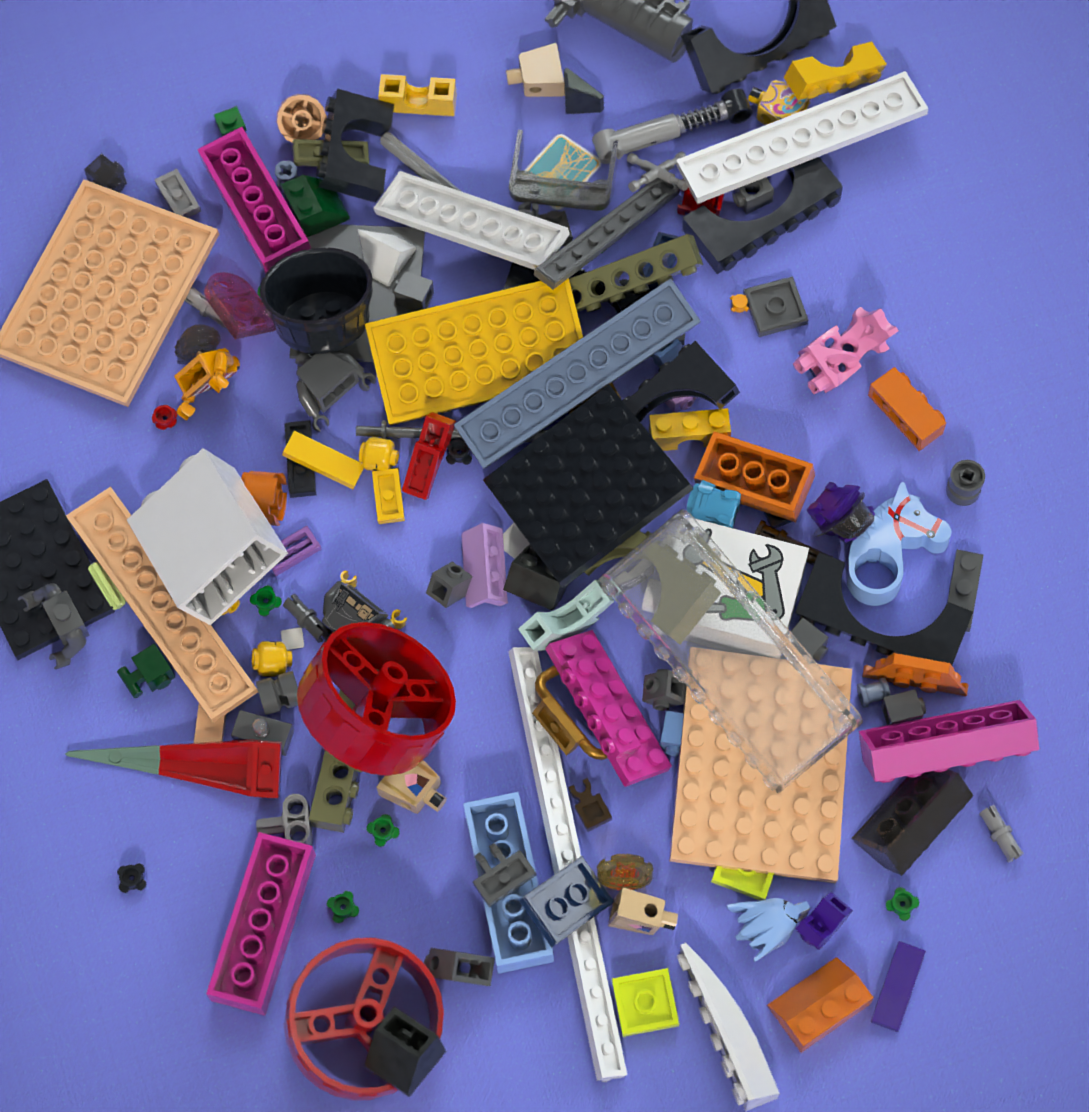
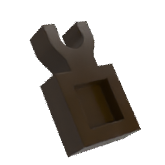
[569,778,612,832]

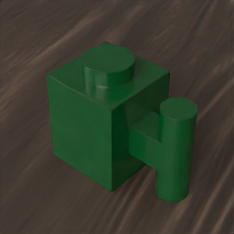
[117,643,175,698]

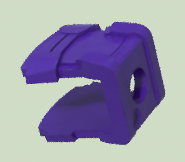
[807,482,875,543]

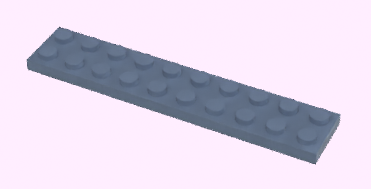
[454,278,701,469]

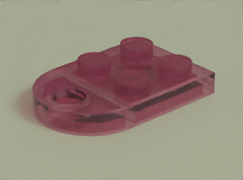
[204,272,276,339]

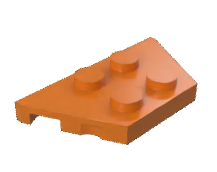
[862,653,968,696]

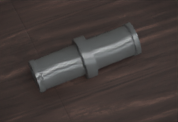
[283,594,331,643]

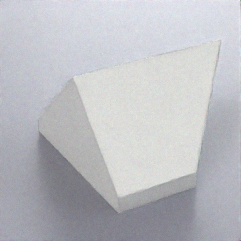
[358,229,417,287]

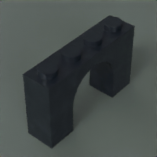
[316,88,394,203]

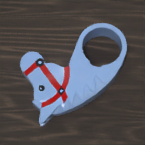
[846,482,951,606]

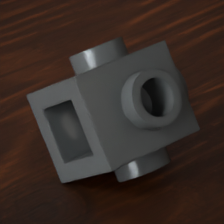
[642,669,687,711]

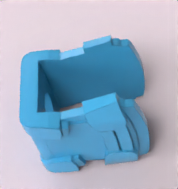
[686,480,741,528]

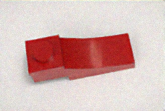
[402,412,456,500]

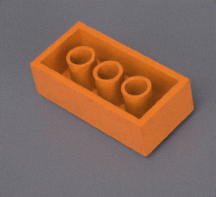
[694,431,815,522]

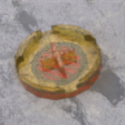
[597,854,653,890]

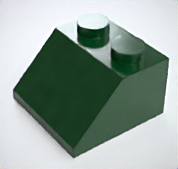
[280,175,350,237]

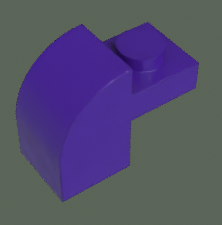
[795,892,853,950]

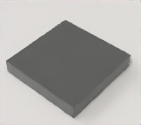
[743,276,809,337]

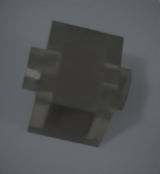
[84,154,127,193]

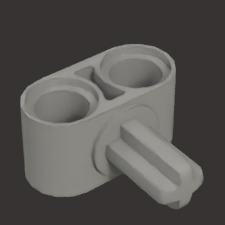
[256,794,313,845]

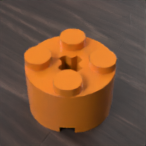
[241,471,287,526]

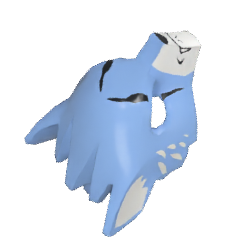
[727,898,810,962]

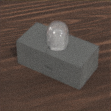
[231,710,294,756]

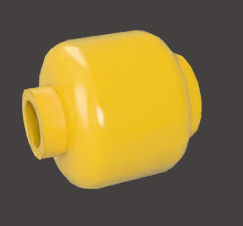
[359,437,399,471]
[252,641,292,677]

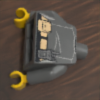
[322,570,407,642]

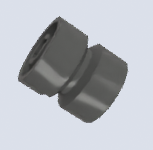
[946,459,985,506]
[256,671,298,715]

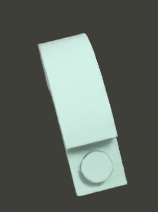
[518,580,615,651]

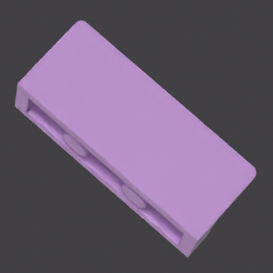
[462,523,508,608]

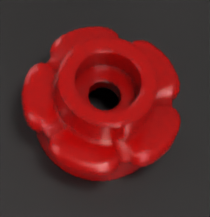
[152,405,177,430]

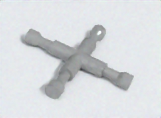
[627,152,688,192]

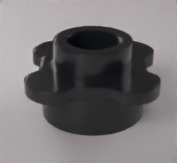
[446,439,472,465]
[117,863,147,893]

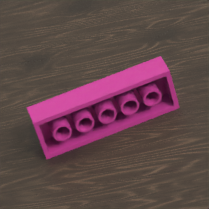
[197,127,311,273]
[859,700,1039,783]
[206,832,316,1016]

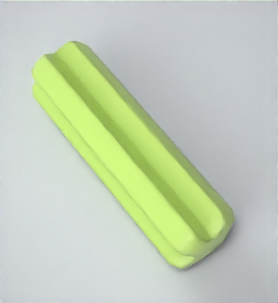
[88,561,126,610]

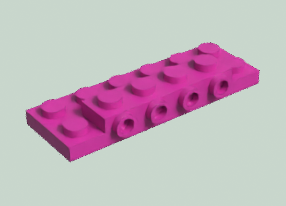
[545,630,672,787]

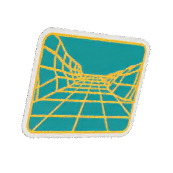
[517,134,601,210]

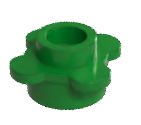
[250,585,282,616]
[367,814,400,847]
[885,887,919,921]
[327,891,359,923]

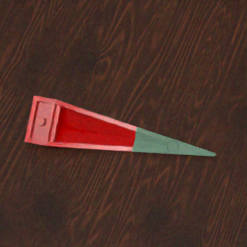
[65,739,282,798]

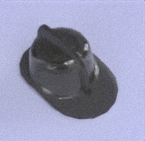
[814,492,875,539]

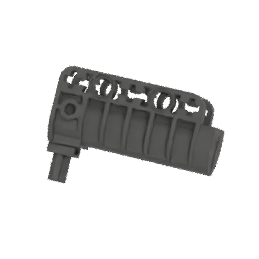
[545,0,693,63]

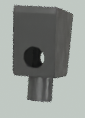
[424,948,495,986]

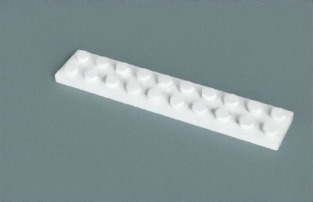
[676,71,928,204]

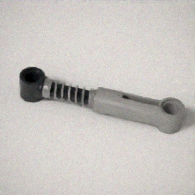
[592,88,753,164]

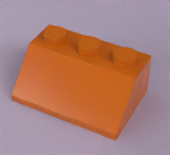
[767,957,874,1053]

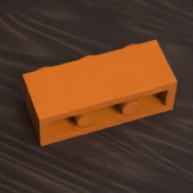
[868,367,946,451]

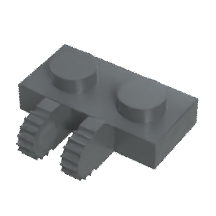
[473,843,536,907]

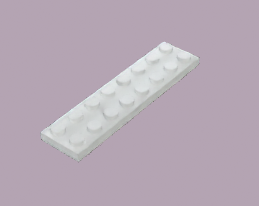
[373,171,570,270]

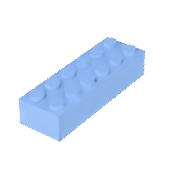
[463,792,554,974]

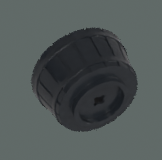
[260,247,373,354]

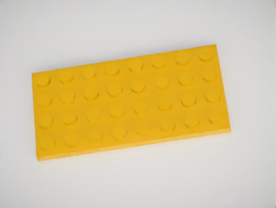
[365,278,583,426]

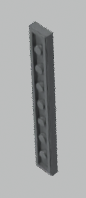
[533,178,680,290]

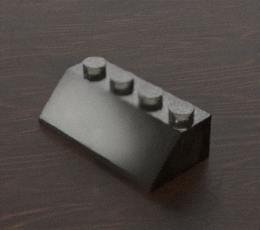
[852,769,974,876]

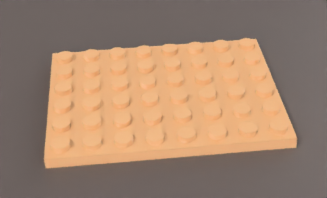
[0,179,219,407]
[669,647,852,883]

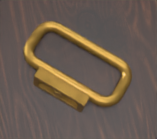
[532,665,608,760]

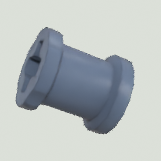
[275,161,298,191]
[857,678,890,708]

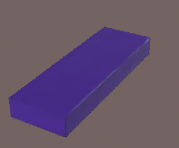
[871,941,926,1032]

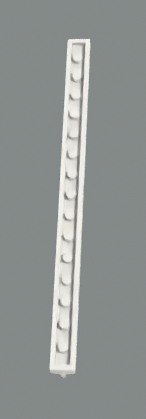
[508,647,627,1082]

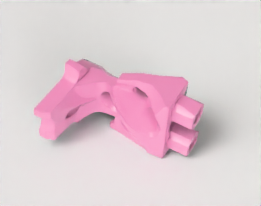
[793,307,899,394]

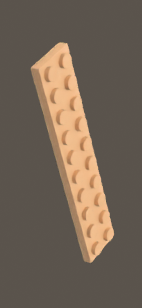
[66,486,258,723]

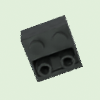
[503,544,568,610]
[364,1007,446,1097]

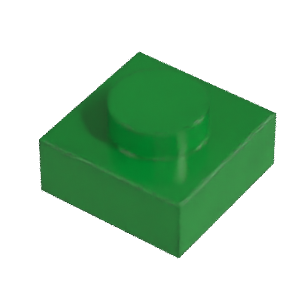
[214,106,247,137]

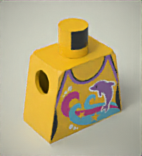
[748,80,811,125]

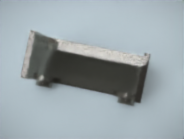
[509,130,618,211]

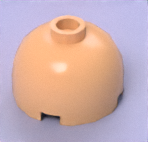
[276,94,327,142]

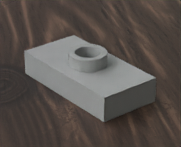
[155,169,201,218]

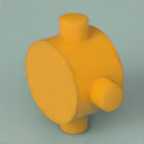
[730,294,749,313]

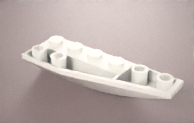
[677,943,780,1111]

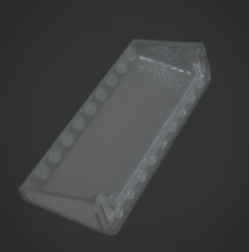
[599,509,863,793]

